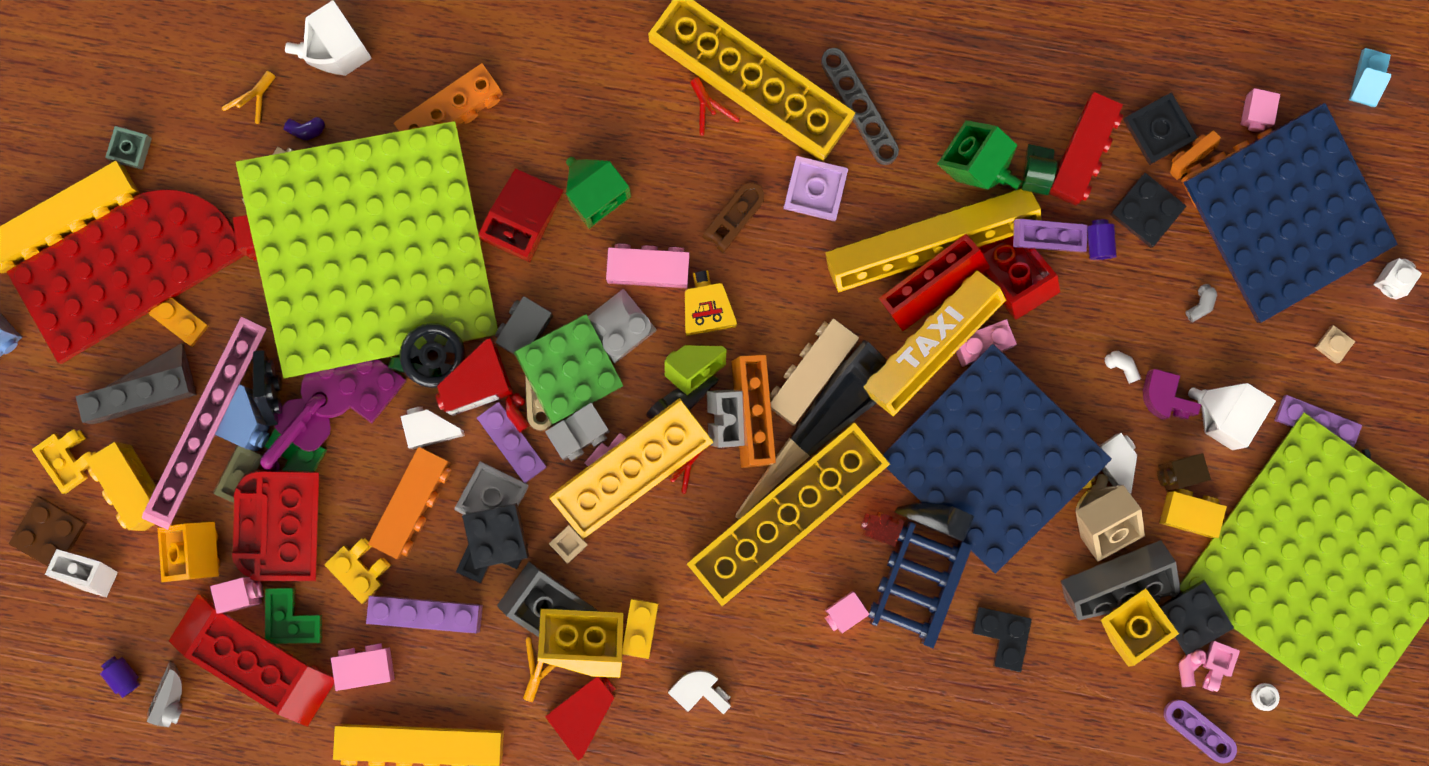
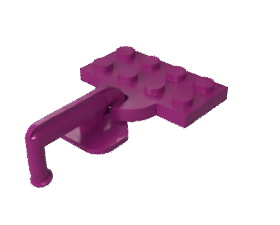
[260,359,406,471]

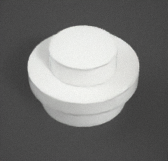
[1251,683,1280,711]

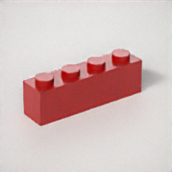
[1049,92,1123,206]
[879,234,990,331]

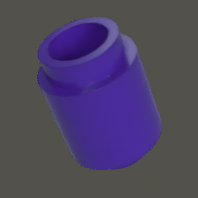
[100,656,141,698]

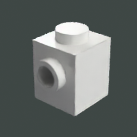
[1373,258,1422,300]

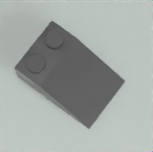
[497,562,600,637]

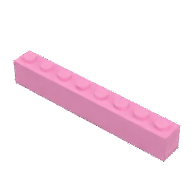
[142,317,267,530]

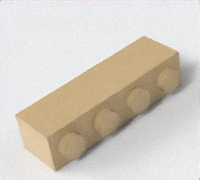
[770,319,859,426]

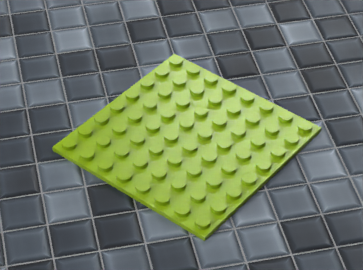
[236,121,498,379]
[1179,413,1429,717]

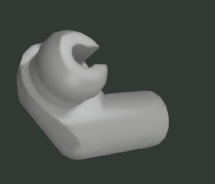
[1185,284,1217,322]

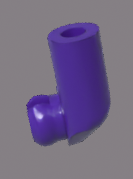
[284,117,325,141]

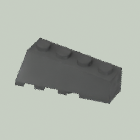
[75,343,197,425]
[1061,540,1181,620]

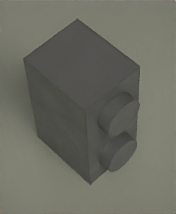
[495,296,553,355]

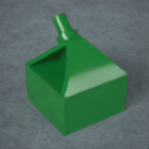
[937,120,1023,190]
[566,157,631,229]

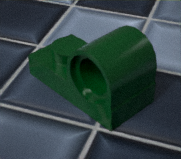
[1022,144,1057,195]

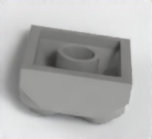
[588,289,657,363]
[147,662,183,727]

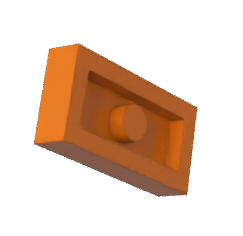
[1170,130,1221,180]

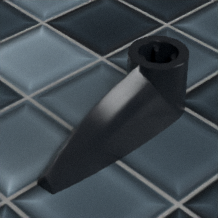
[646,376,719,420]
[894,503,974,542]

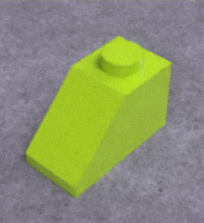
[665,345,726,395]

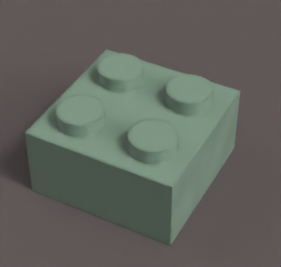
[105,126,152,170]

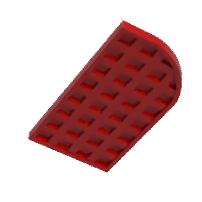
[6,190,246,364]

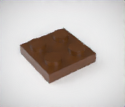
[8,496,87,566]

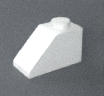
[401,407,465,450]
[1100,433,1137,494]
[45,549,118,598]

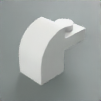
[668,670,731,714]

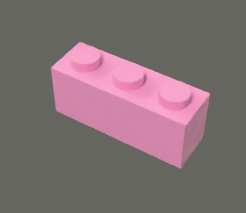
[606,244,689,288]

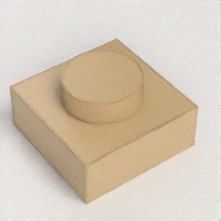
[1315,325,1355,364]
[549,525,588,564]

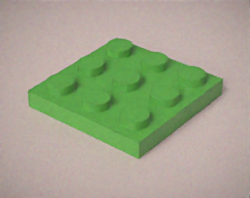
[514,314,623,424]

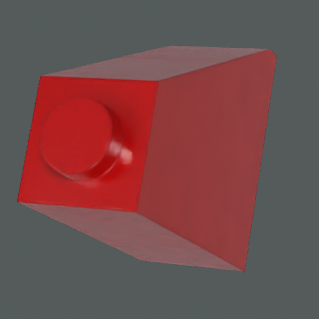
[545,677,616,761]

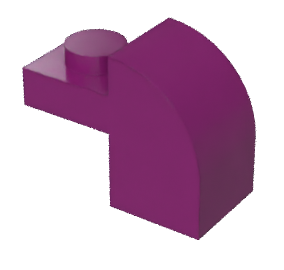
[1143,369,1201,420]

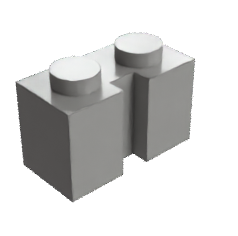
[707,389,745,448]
[545,403,610,462]

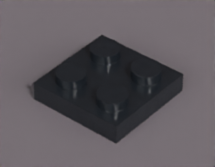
[1123,92,1198,165]
[1110,173,1186,248]
[253,350,282,426]
[462,503,529,569]
[1159,580,1234,656]

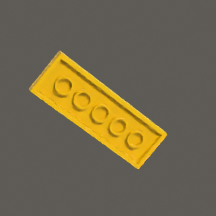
[549,398,713,539]

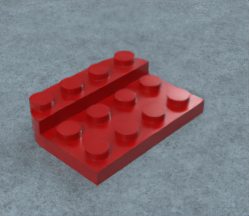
[232,469,319,581]

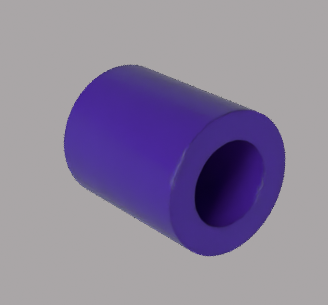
[1087,219,1117,260]

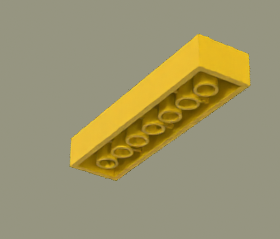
[648,0,855,162]
[687,422,890,606]

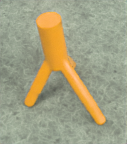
[222,71,276,124]
[523,637,556,702]

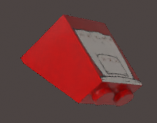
[435,338,514,416]

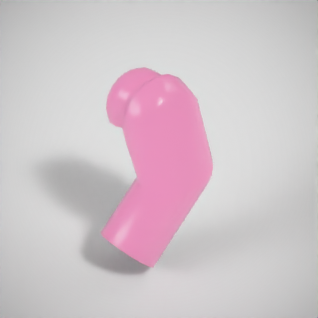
[1179,649,1207,687]

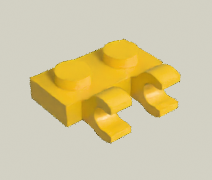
[32,429,96,494]
[324,538,391,604]

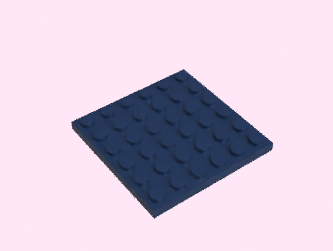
[1183,103,1398,323]
[883,343,1112,574]

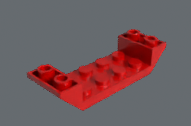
[169,594,334,727]

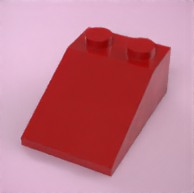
[978,236,1060,320]

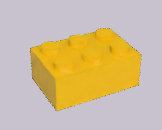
[86,442,156,531]

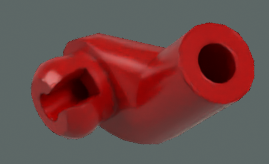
[506,393,530,433]

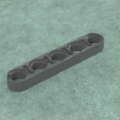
[821,48,899,165]

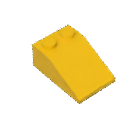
[538,609,623,678]

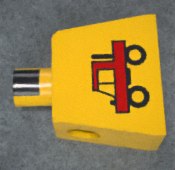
[685,271,737,336]

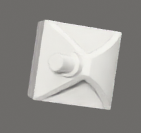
[285,0,372,76]
[1188,383,1276,450]

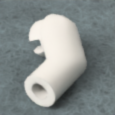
[1105,351,1142,384]

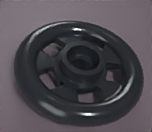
[400,323,466,388]

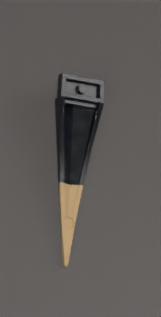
[735,340,887,519]

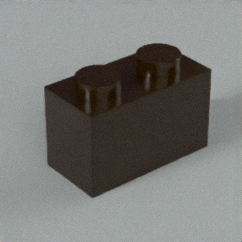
[1157,453,1211,491]

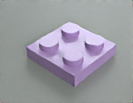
[784,156,848,221]

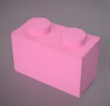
[956,319,1017,367]
[210,577,264,613]
[331,643,395,691]

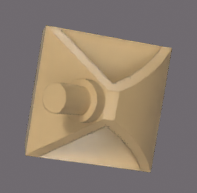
[1076,474,1145,562]

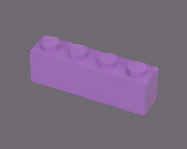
[366,595,483,633]

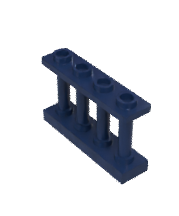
[867,522,972,649]

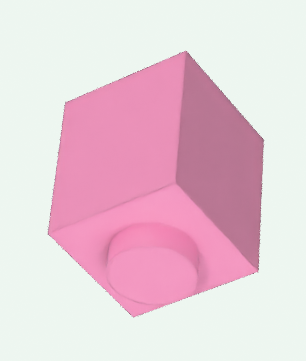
[1241,88,1280,133]
[825,591,869,633]

